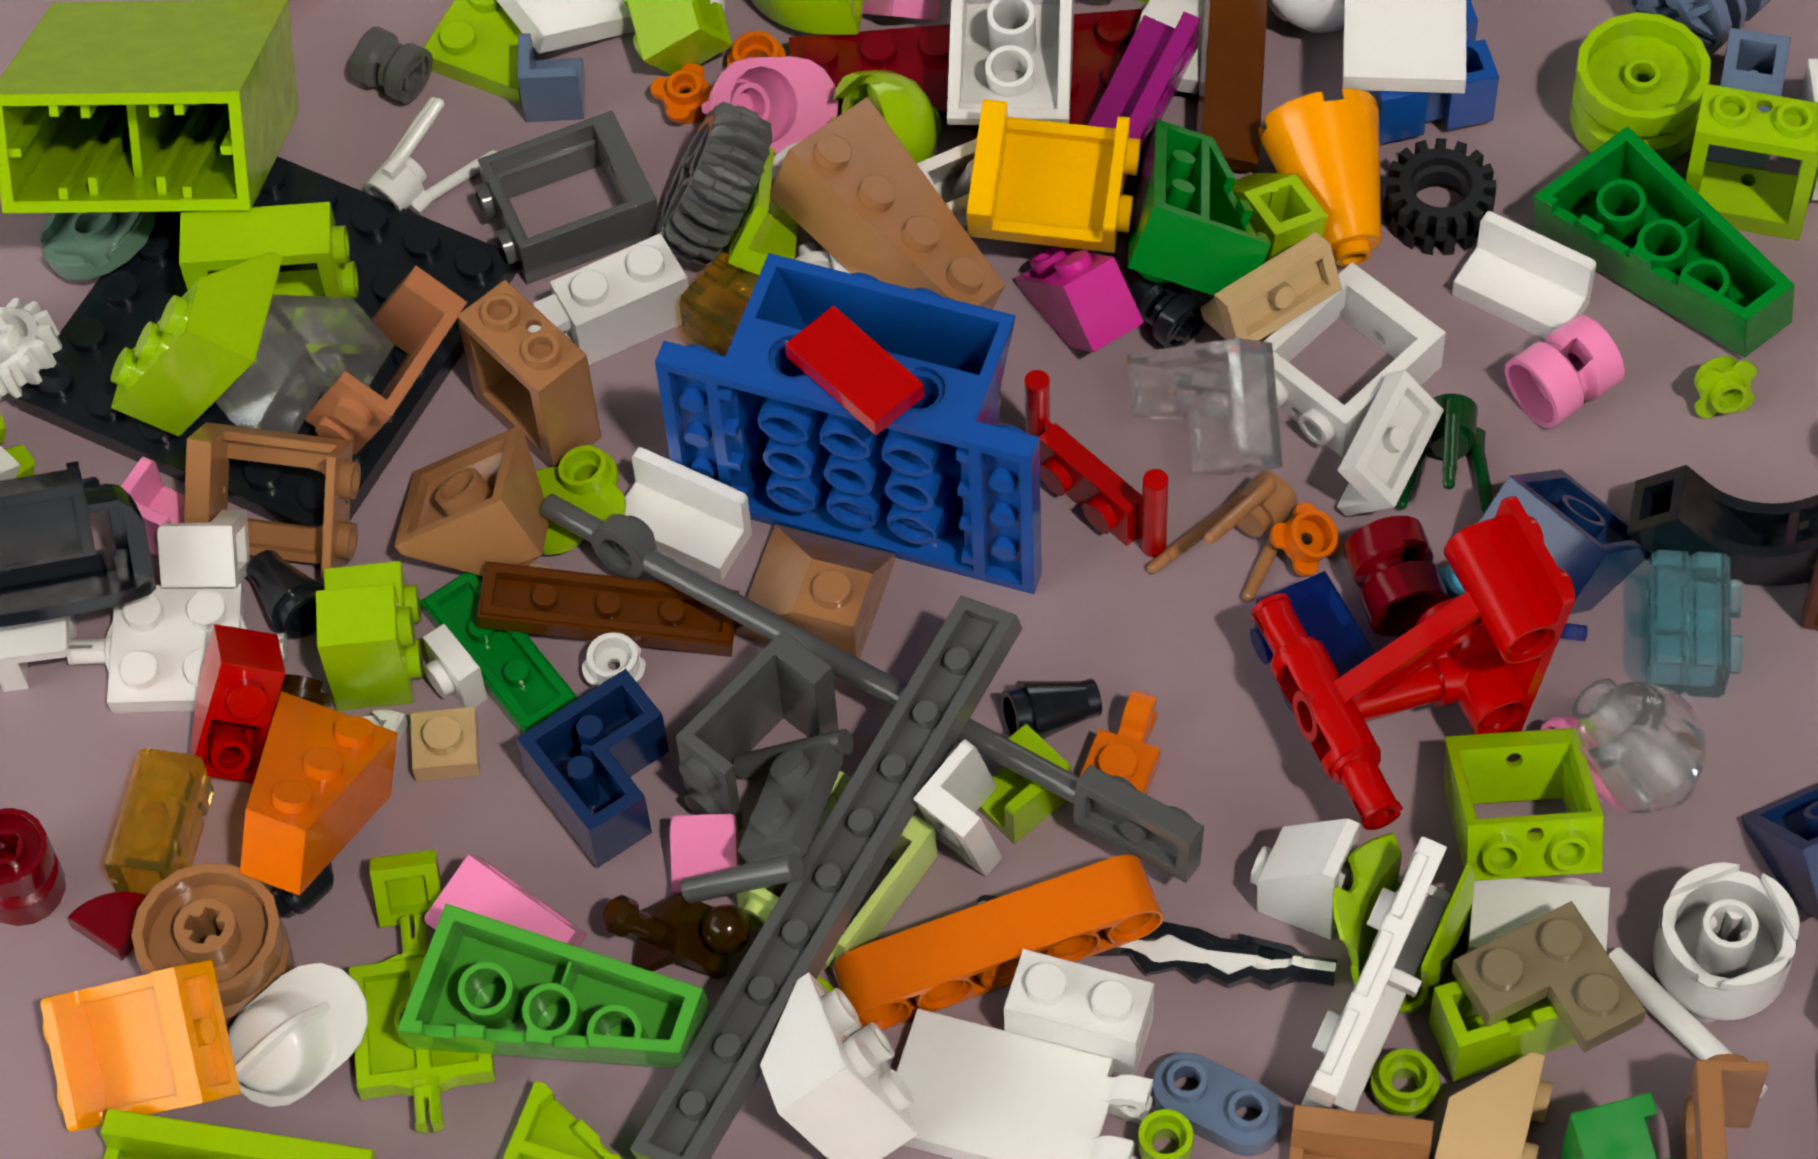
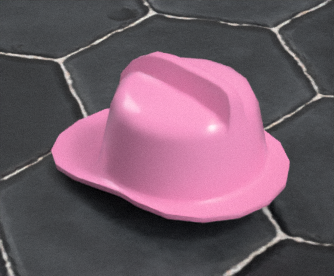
[701,57,839,153]

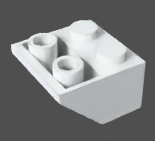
[760,972,918,1159]

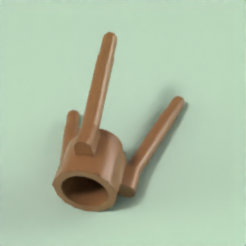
[1147,471,1298,602]

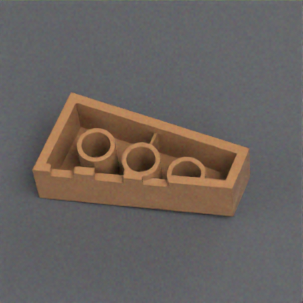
[770,97,1005,309]

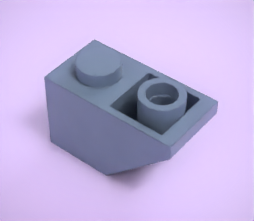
[1706,28,1791,170]

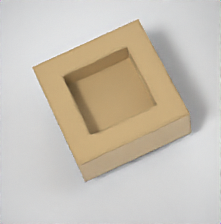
[410,707,480,782]

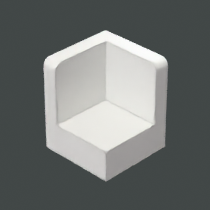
[157,510,250,588]
[0,615,77,692]

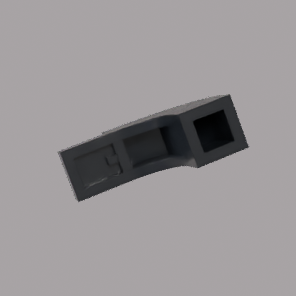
[1627,465,1818,586]

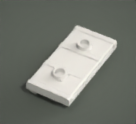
[1301,837,1451,1111]

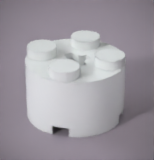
[1653,862,1800,1023]

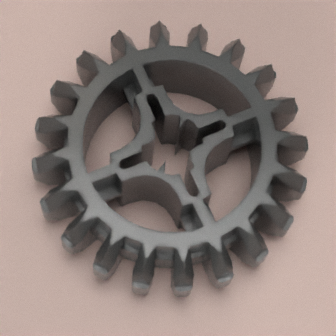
[656,102,772,266]

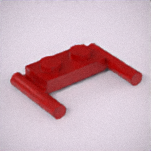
[1024,370,1169,557]

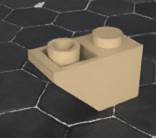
[1434,1052,1553,1159]

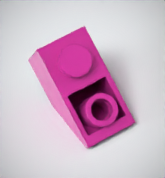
[1015,247,1144,352]

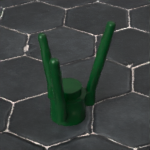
[1396,393,1494,515]

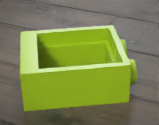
[1685,83,1818,241]
[179,202,359,329]
[1444,728,1604,881]

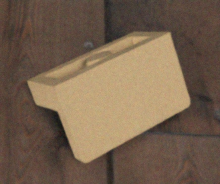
[1200,232,1342,352]

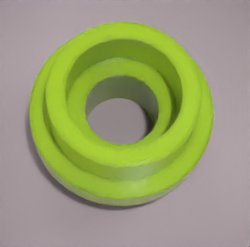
[1370,1048,1440,1116]

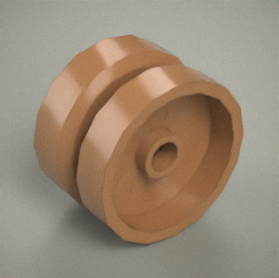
[131,862,295,1031]

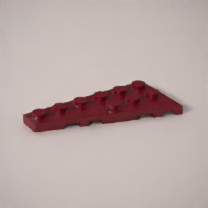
[789,9,1141,132]

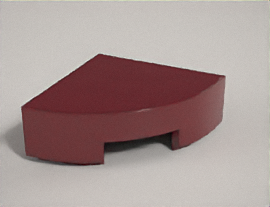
[67,891,147,961]

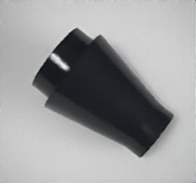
[246,550,325,638]
[1001,678,1102,739]

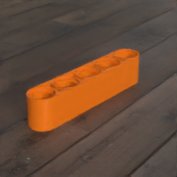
[832,854,1164,1030]

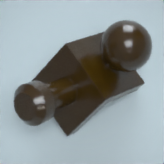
[602,893,752,980]

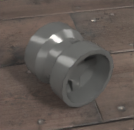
[350,26,433,104]

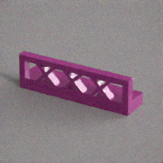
[1087,11,1200,194]

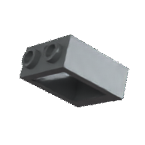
[474,110,659,284]

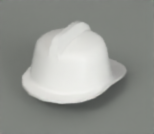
[228,963,368,1107]

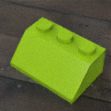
[111,251,283,437]

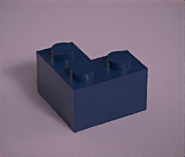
[516,669,669,868]

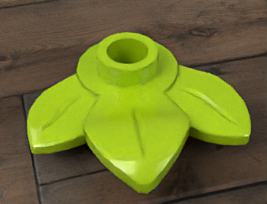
[536,445,626,555]

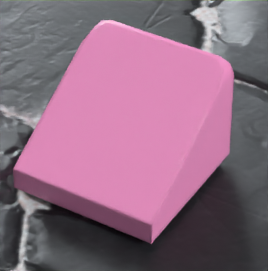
[670,814,739,896]

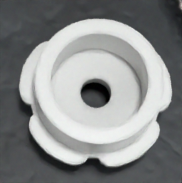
[582,632,646,686]

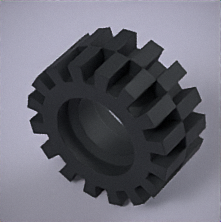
[1384,138,1497,255]

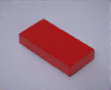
[785,305,925,435]

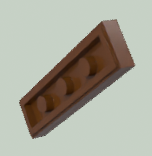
[477,561,739,657]

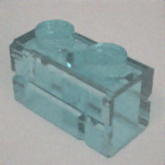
[1646,550,1743,698]

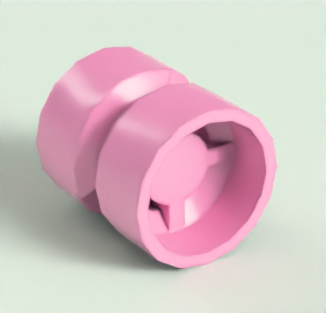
[1504,314,1625,429]

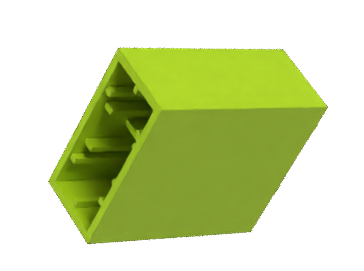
[0,0,298,213]

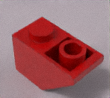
[189,624,286,783]

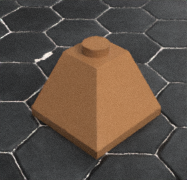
[394,426,549,576]
[735,524,895,659]

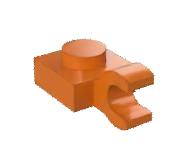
[1079,690,1161,795]

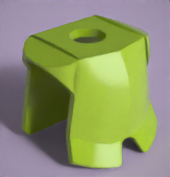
[1333,833,1475,1013]

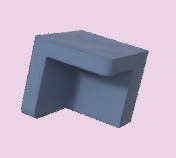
[518,33,585,122]

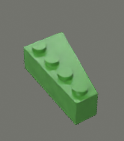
[397,903,710,1069]

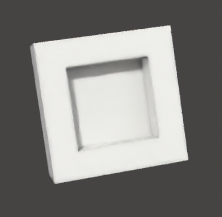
[423,624,488,708]

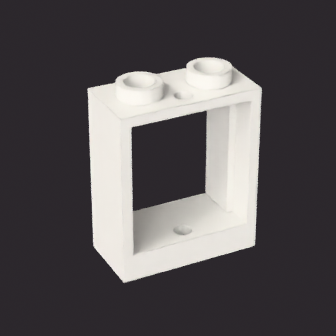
[1250,262,1446,458]

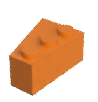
[240,691,398,896]

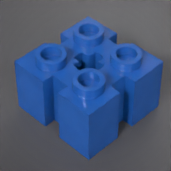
[1366,0,1499,144]

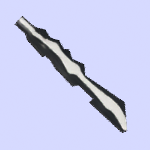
[977,895,1337,990]

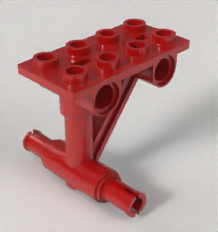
[1251,495,1575,830]

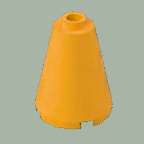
[1259,88,1381,267]

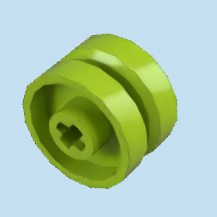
[1569,12,1711,164]

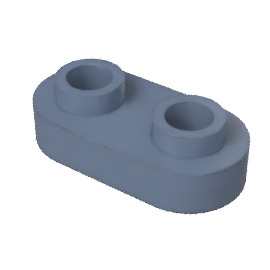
[1152,1053,1283,1156]

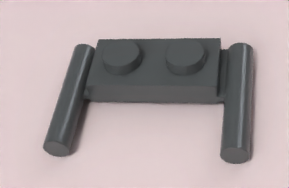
[681,729,854,904]

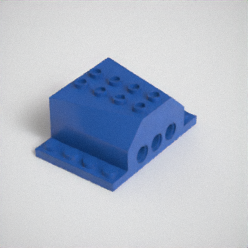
[655,253,1042,594]

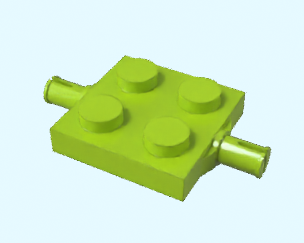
[349,914,496,1134]

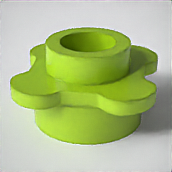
[1694,356,1757,418]

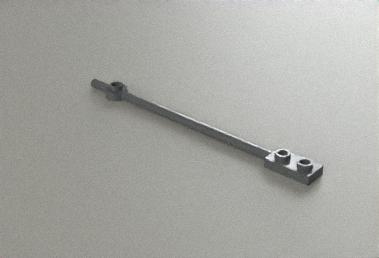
[540,494,1204,883]

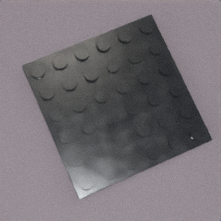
[14,156,519,527]

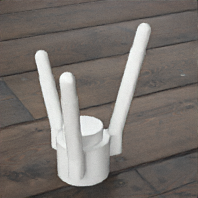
[364,97,498,215]

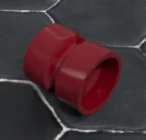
[1344,516,1450,636]
[0,808,66,926]

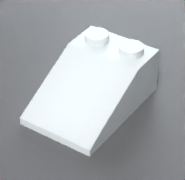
[947,0,1074,125]

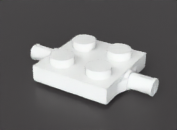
[67,583,288,713]

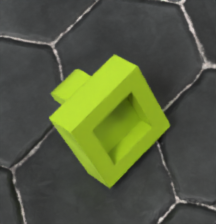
[370,849,443,928]

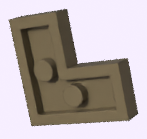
[1452,901,1646,1052]

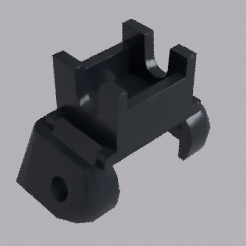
[0,461,156,627]

